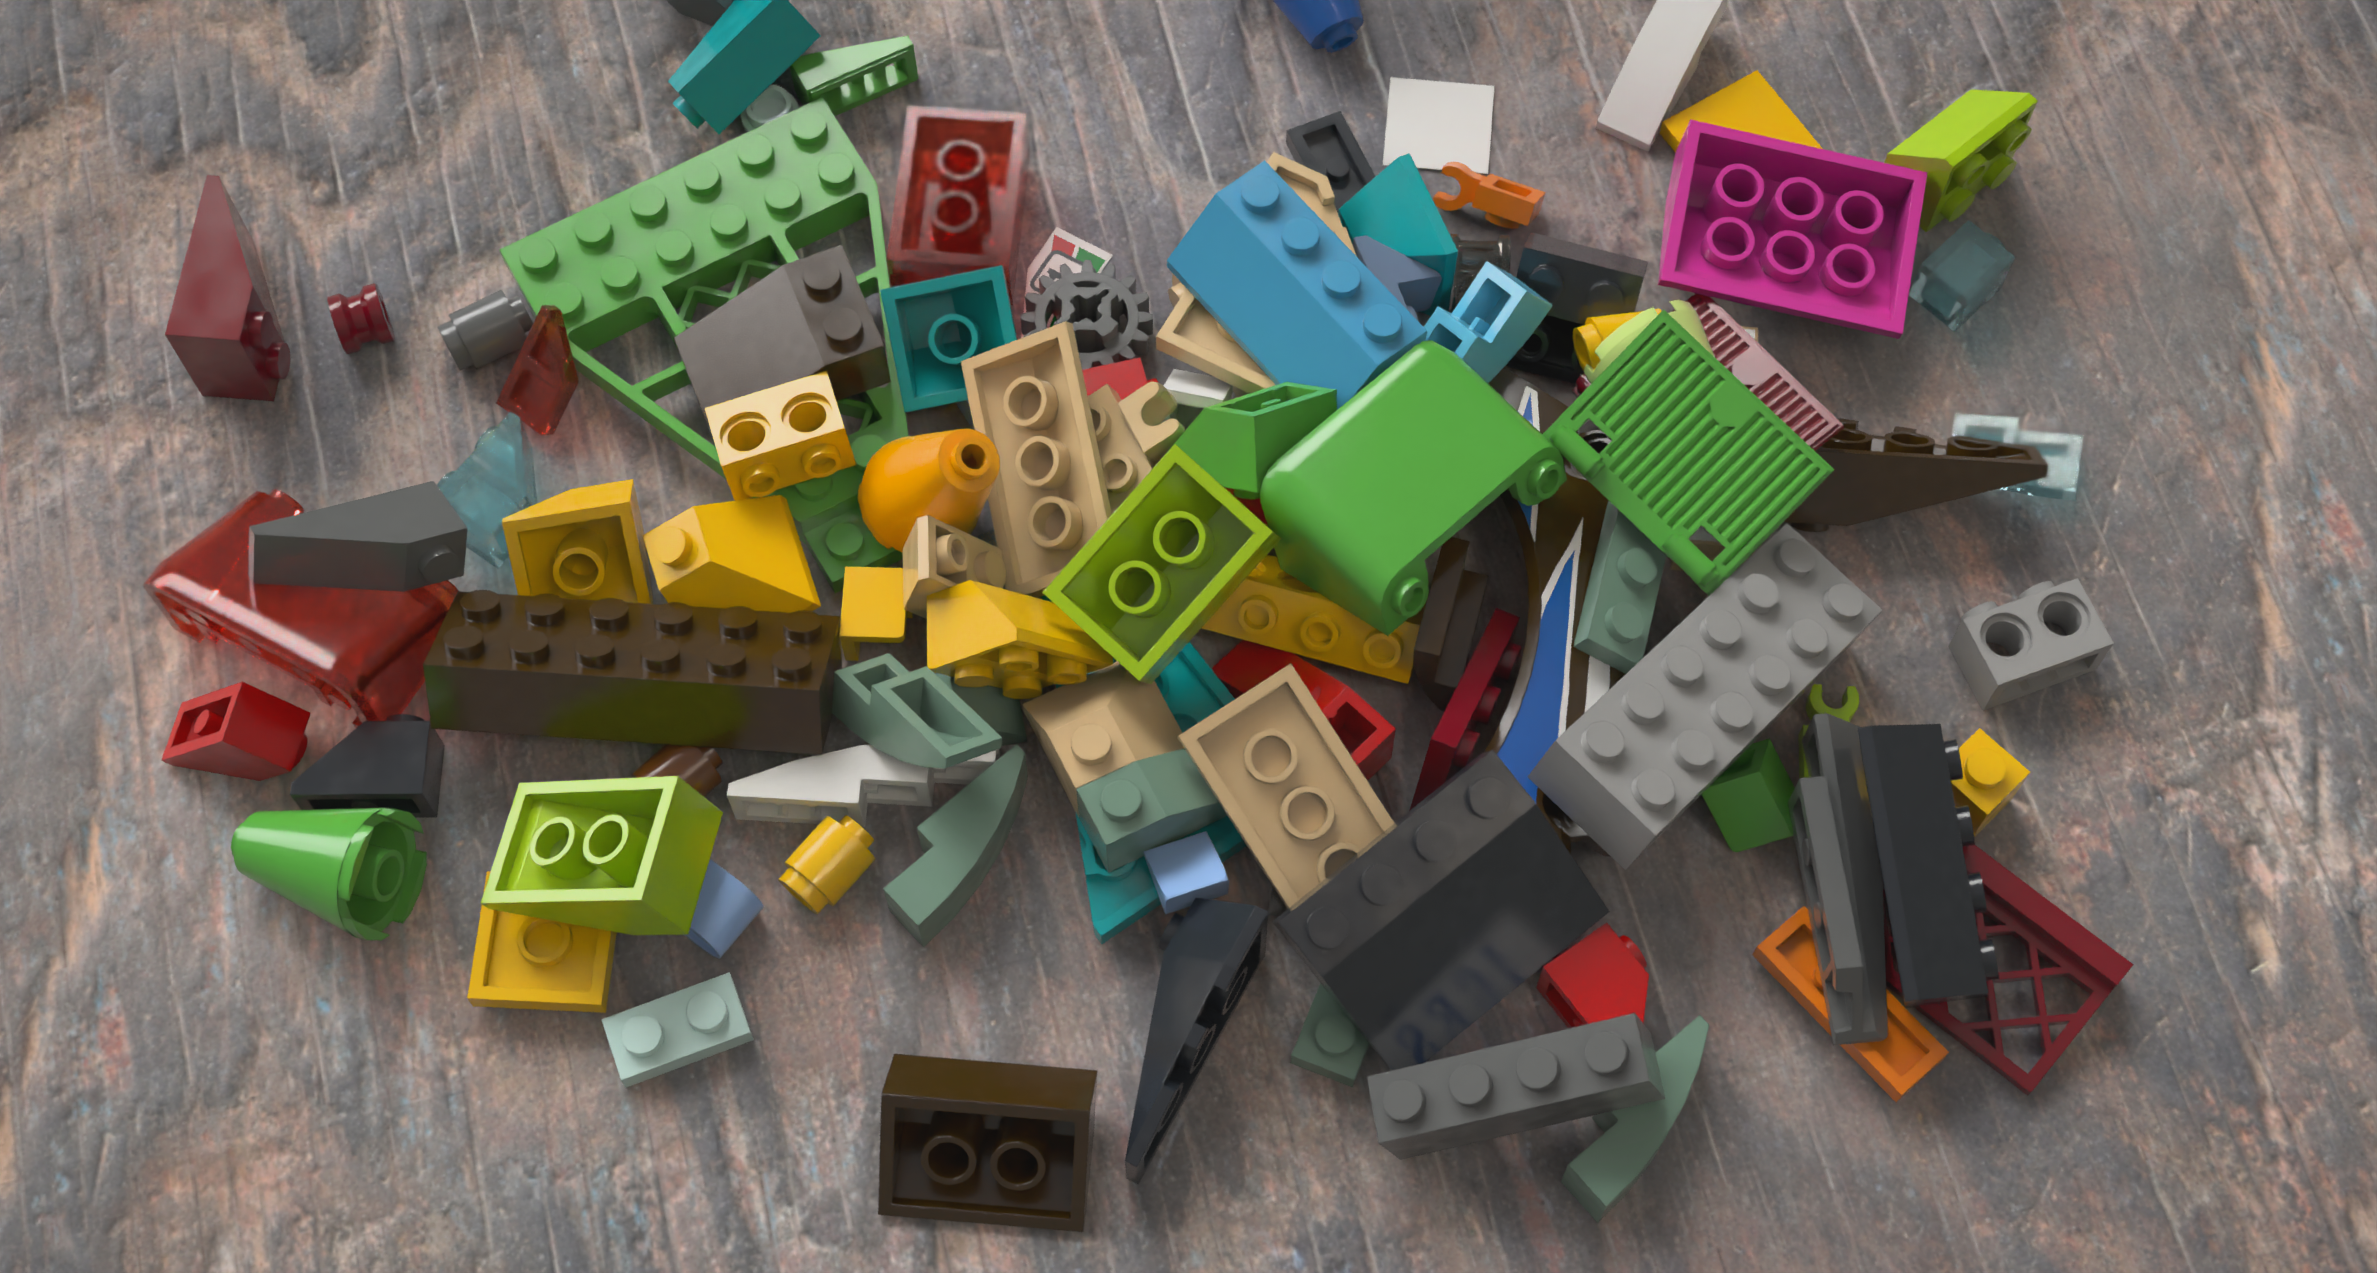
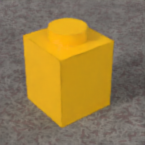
[1951,728,2030,837]

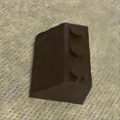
[878,1054,1098,1232]

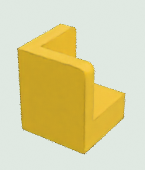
[839,567,913,661]

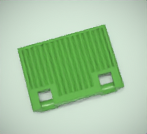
[1543,309,1834,596]

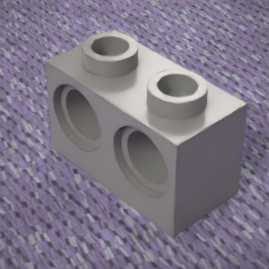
[1948,578,2114,711]

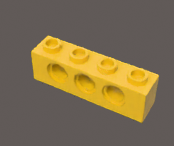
[1202,555,1427,684]

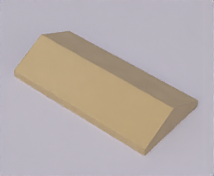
[961,321,1112,598]

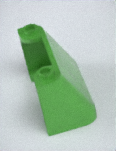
[1260,340,1567,636]

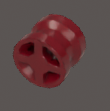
[327,283,395,355]

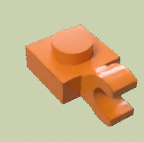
[1433,162,1546,229]

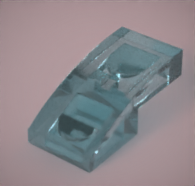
[1952,413,2083,501]

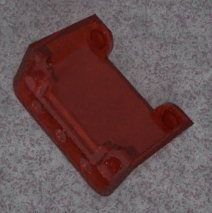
[143,489,459,728]

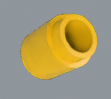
[778,815,875,915]

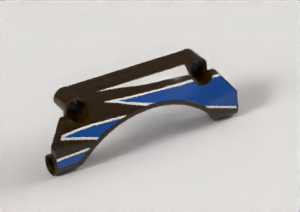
[1484,367,1625,857]

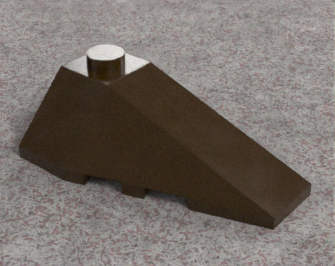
[1784,418,2049,532]

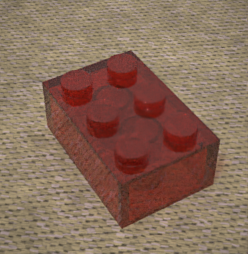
[886,105,1030,305]

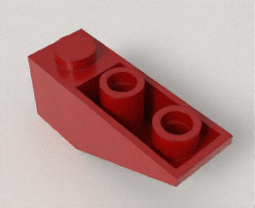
[1212,640,1396,781]

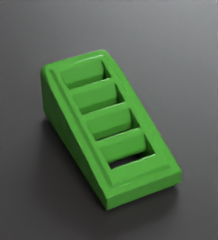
[790,36,919,116]

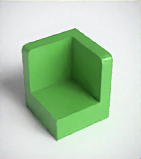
[1702,738,1795,852]

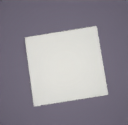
[1383,77,1494,174]

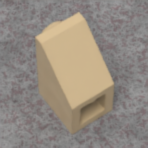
[903,515,1006,619]

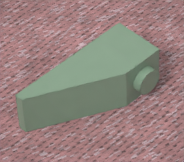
[1076,748,1228,873]

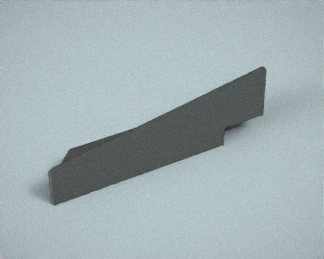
[1788,713,1888,1045]

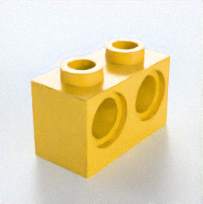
[705,371,857,501]

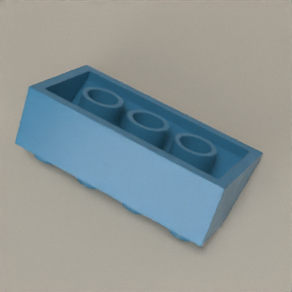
[1167,160,1427,410]

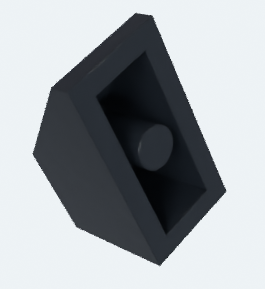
[290,714,445,818]

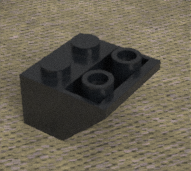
[1505,232,1648,384]

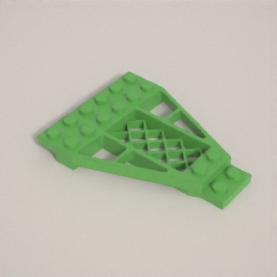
[499,97,909,593]

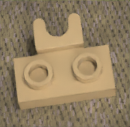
[1088,382,1186,514]

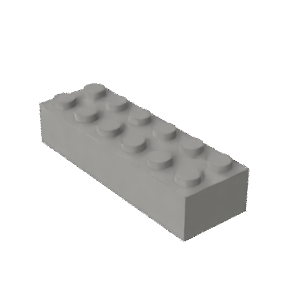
[1528,523,1882,870]

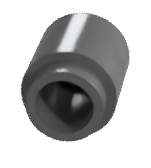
[437,290,535,371]

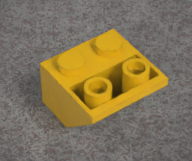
[927,580,1113,699]

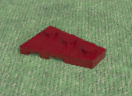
[1409,608,1522,811]

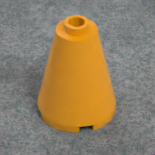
[857,429,1000,553]

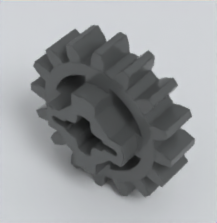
[1020,260,1153,370]

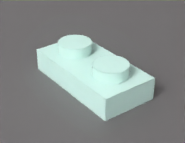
[601,972,754,1088]

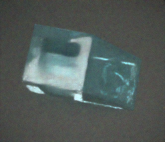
[437,411,537,569]

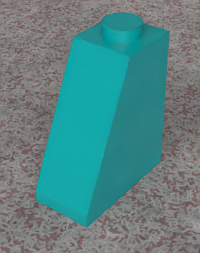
[668,0,821,134]

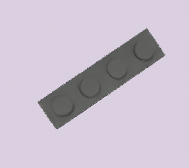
[1367,1013,1665,1160]

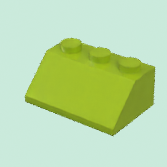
[1042,444,1281,684]

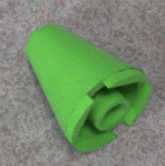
[231,808,427,941]

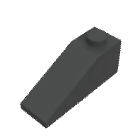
[248,481,468,592]

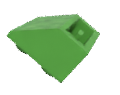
[1160,382,1337,499]

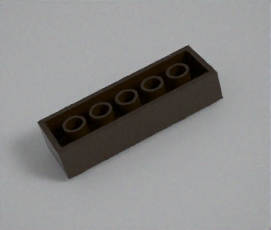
[423,590,842,755]

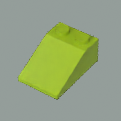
[481,776,723,935]

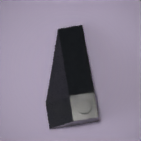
[1125,898,1268,1184]

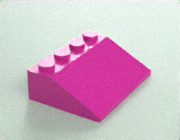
[1658,119,1928,339]

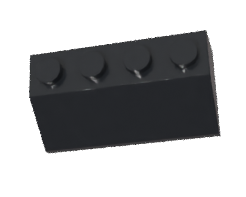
[1858,724,1999,1008]

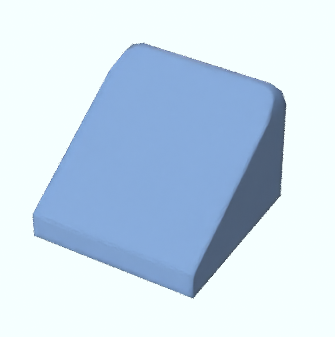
[1144,831,1229,914]

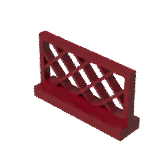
[1883,845,2134,1096]

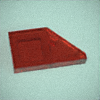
[496,305,579,435]

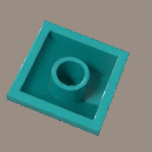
[1338,153,1458,316]
[880,265,1018,412]

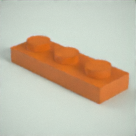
[1752,906,1949,1102]

